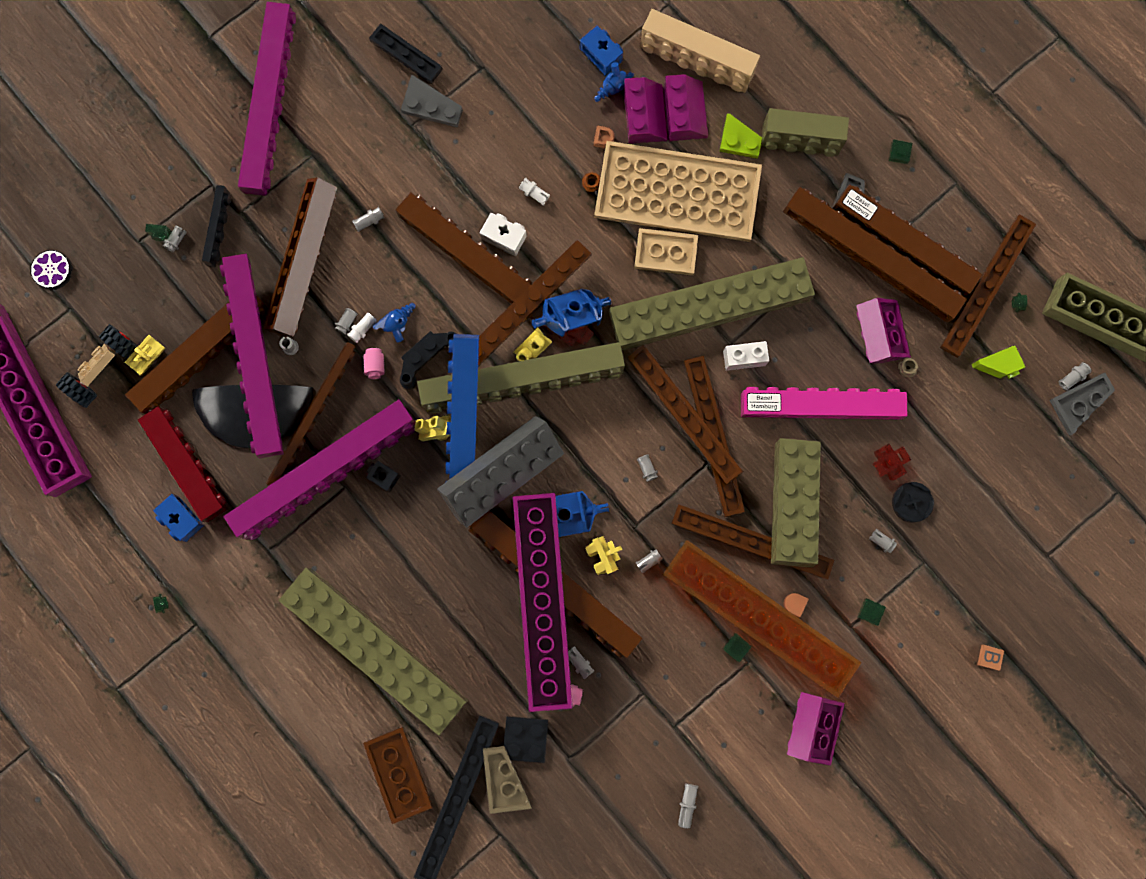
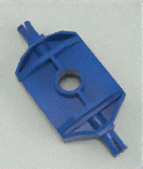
[532,288,611,337]
[556,491,609,537]

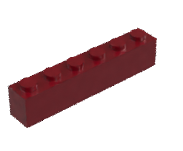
[138,406,228,523]

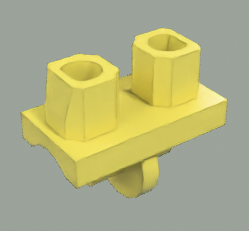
[514,328,552,361]
[125,335,166,376]
[414,415,451,441]
[585,536,622,575]

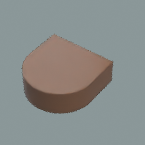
[593,126,615,148]
[784,593,809,618]

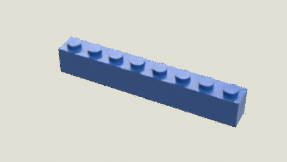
[446,334,479,482]

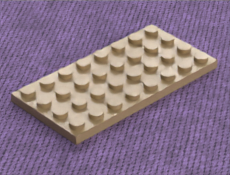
[594,141,762,242]

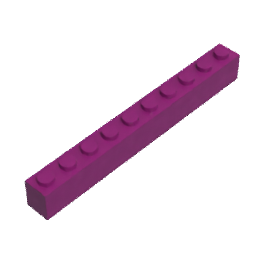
[238,2,296,196]
[220,254,284,459]

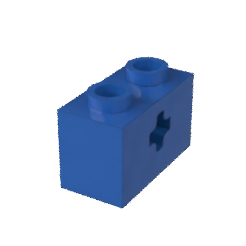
[580,25,623,76]
[153,494,205,542]

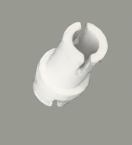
[519,178,550,205]
[347,313,377,343]

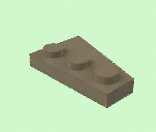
[483,746,532,814]

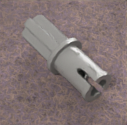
[678,783,698,828]

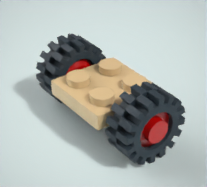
[56,324,138,408]

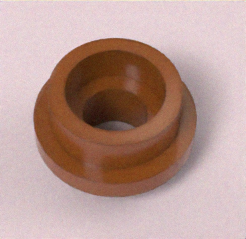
[582,172,601,192]

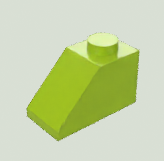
[972,345,1025,379]

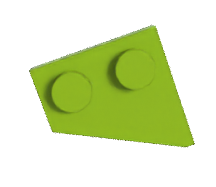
[719,113,762,159]

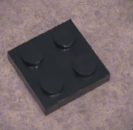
[504,716,548,763]

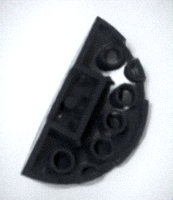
[192,385,314,448]

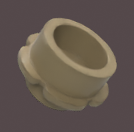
[898,358,918,377]

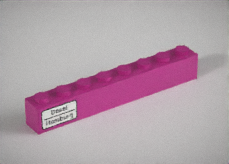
[741,387,907,420]

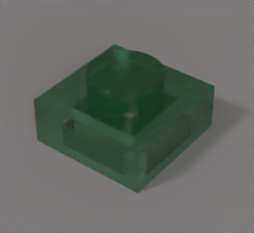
[888,139,913,164]
[145,224,172,241]
[857,598,886,626]
[722,633,752,663]

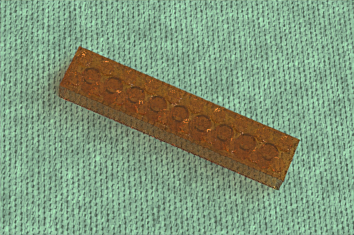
[662,540,862,698]

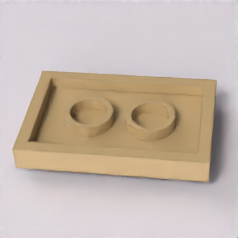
[634,228,698,275]

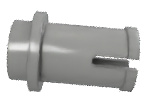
[163,226,187,252]
[335,308,357,335]
[279,337,299,355]
[637,454,658,482]
[869,529,897,553]
[636,550,663,573]

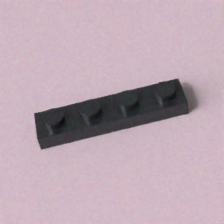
[369,23,443,84]
[202,185,231,267]

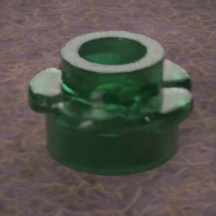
[1011,293,1027,312]
[153,593,169,614]

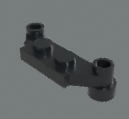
[400,331,457,390]

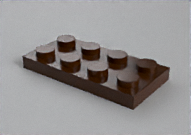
[363,727,433,824]

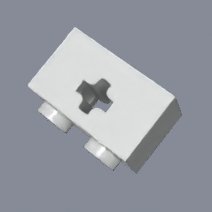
[480,213,527,257]
[723,341,769,371]

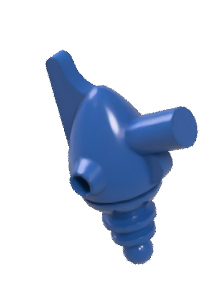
[594,62,634,102]
[373,303,416,342]

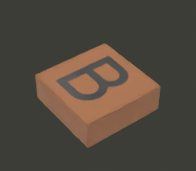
[977,645,1004,671]

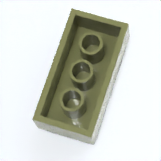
[761,108,849,157]

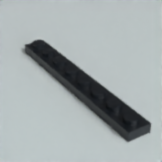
[413,715,499,879]

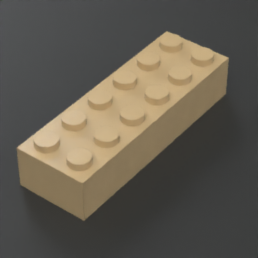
[640,9,760,93]

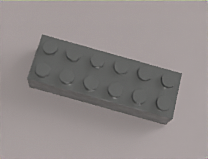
[437,416,564,528]

